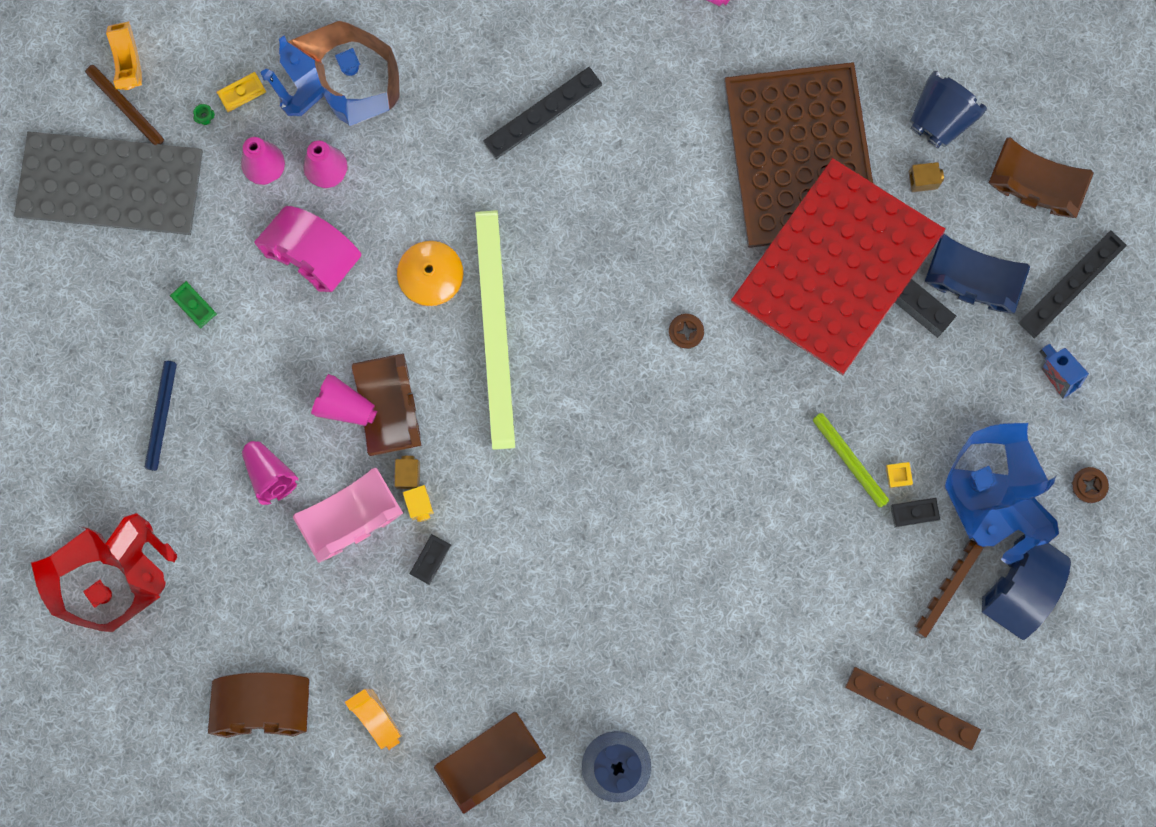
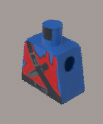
[1039,344,1089,399]

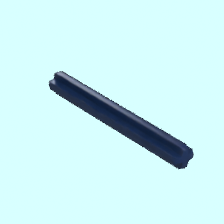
[144,361,177,471]

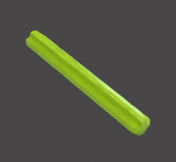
[813,413,889,508]

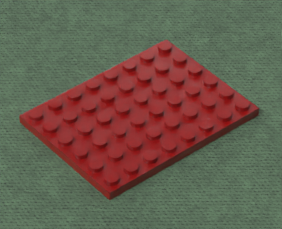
[731,158,946,376]

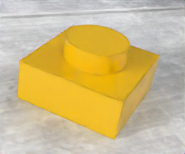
[886,462,913,488]

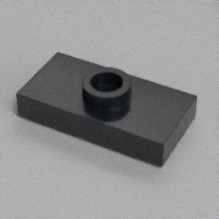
[890,498,941,528]
[409,534,452,585]

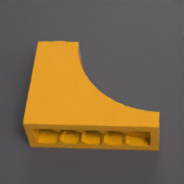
[345,689,403,750]

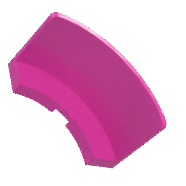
[254,206,361,292]

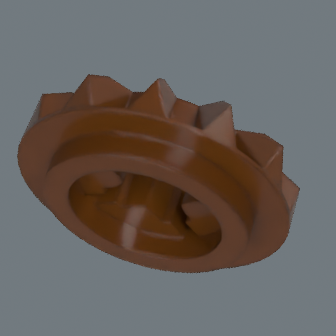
[669,314,704,349]
[1071,467,1109,503]

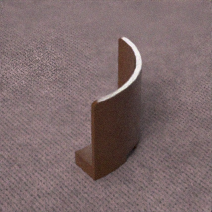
[988,137,1094,218]
[352,353,422,456]
[208,673,309,738]
[434,712,546,814]

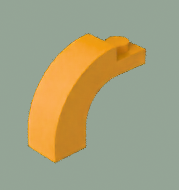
[106,21,142,90]

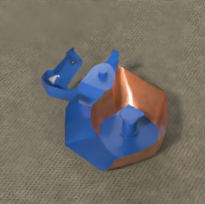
[259,21,400,126]

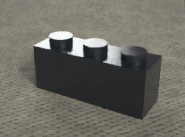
[895,279,957,338]

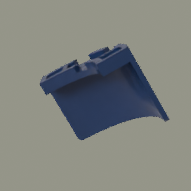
[924,234,1030,314]
[982,534,1071,640]

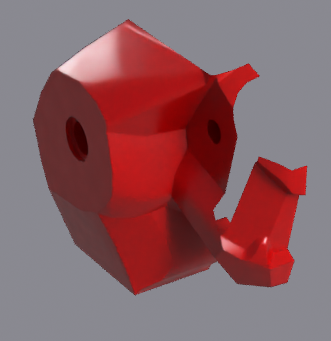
[31,513,178,632]

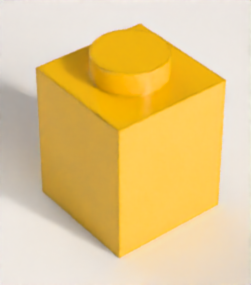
[403,485,434,522]

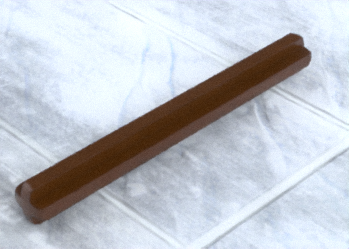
[85,65,164,145]

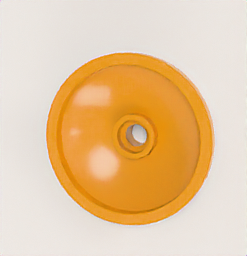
[397,241,464,306]

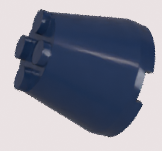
[910,71,987,149]
[582,731,651,802]

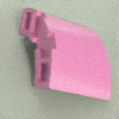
[293,468,403,563]

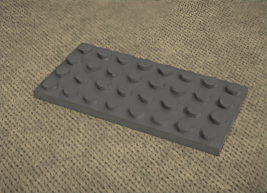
[14,131,203,235]

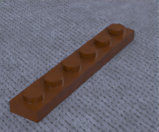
[914,539,984,639]
[844,667,981,751]

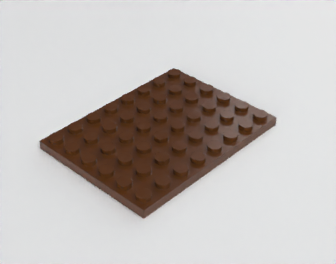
[724,62,873,248]

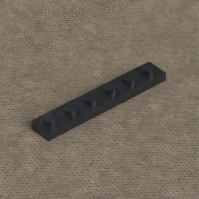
[483,67,602,160]
[1018,230,1127,338]

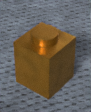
[908,162,944,192]
[395,455,420,489]

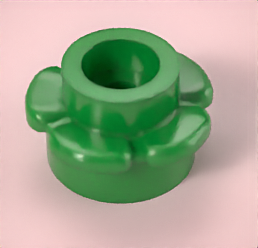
[193,104,215,125]

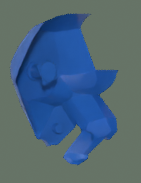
[945,423,1059,564]

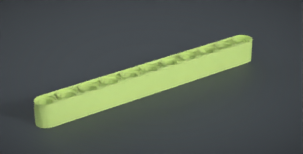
[475,210,515,450]

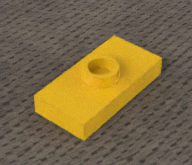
[217,72,266,112]

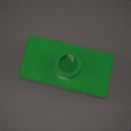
[170,281,217,329]

